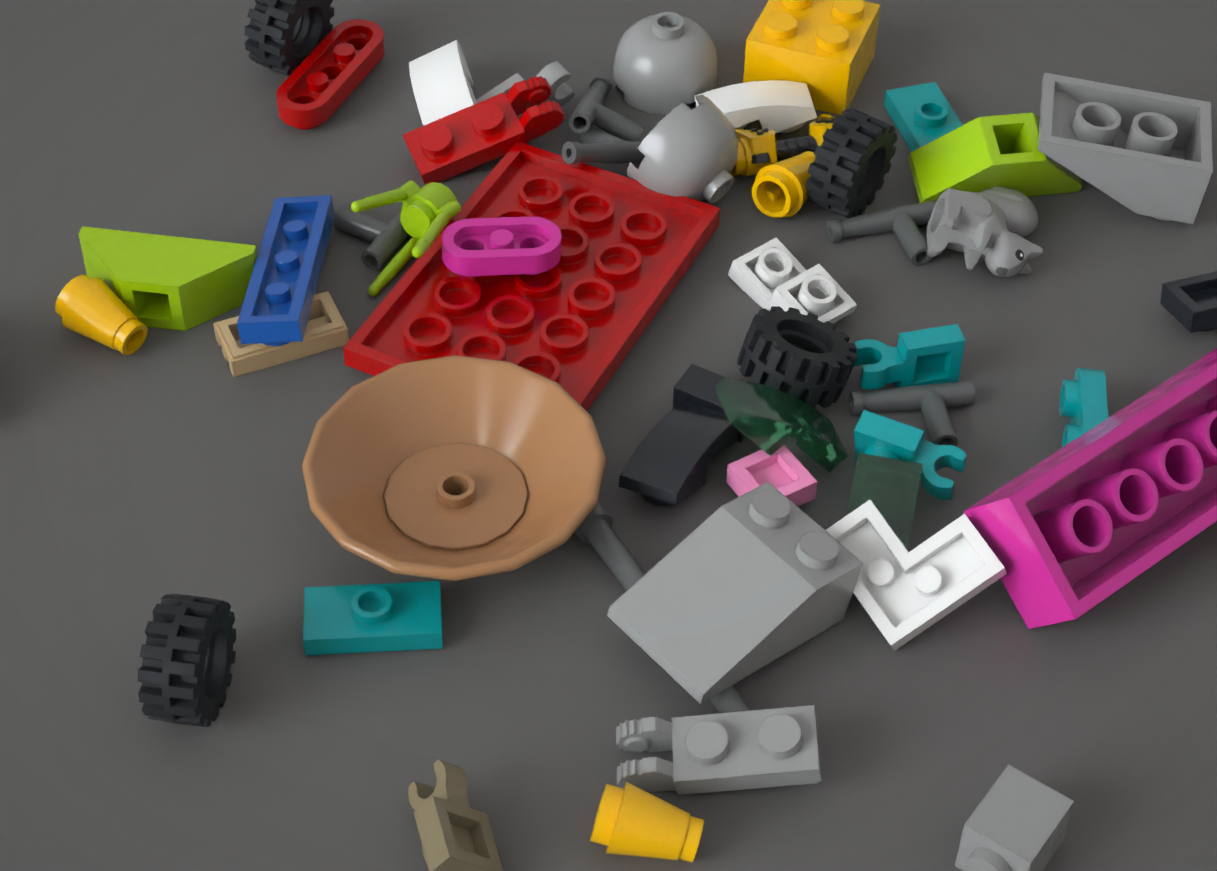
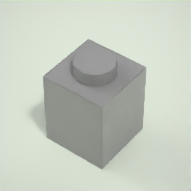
[955,764,1074,871]

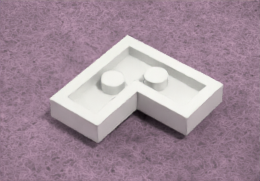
[825,500,1007,651]

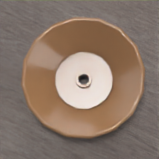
[302,355,606,581]

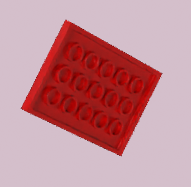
[343,142,720,412]

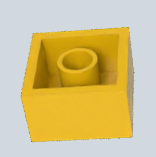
[743,0,881,116]

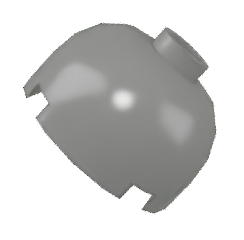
[613,12,719,115]
[627,94,738,203]

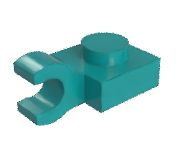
[853,324,966,389]
[854,410,967,500]

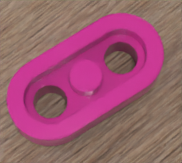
[442,216,562,277]

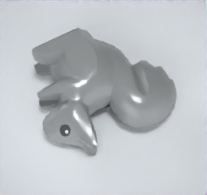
[927,186,1043,277]

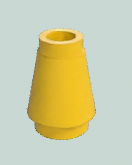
[752,151,816,218]
[55,275,148,356]
[590,781,704,863]

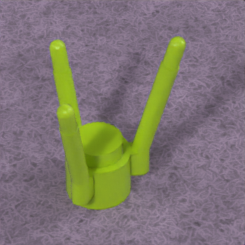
[351,180,461,296]

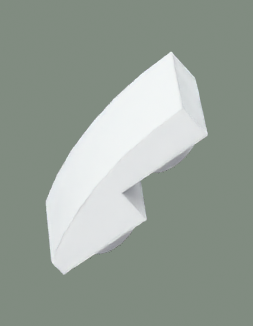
[409,40,477,126]
[694,80,817,134]
[728,237,857,323]

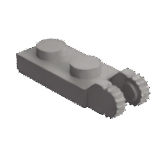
[616,705,822,795]

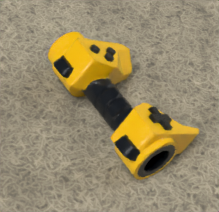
[730,114,836,177]

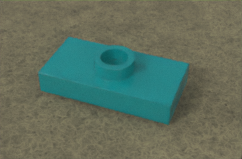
[883,82,963,152]
[303,581,443,656]

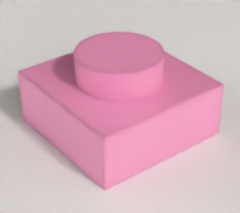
[726,441,818,507]

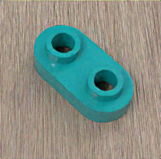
[1059,368,1108,447]

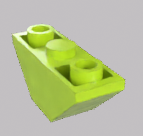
[908,112,1083,203]
[79,226,257,331]

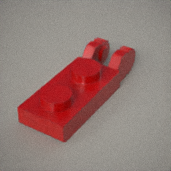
[402,76,565,185]

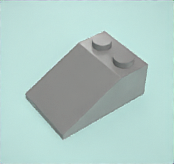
[1038,73,1213,224]
[607,482,863,704]

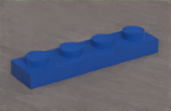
[237,195,335,346]

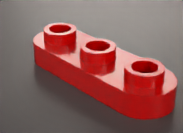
[276,19,385,130]

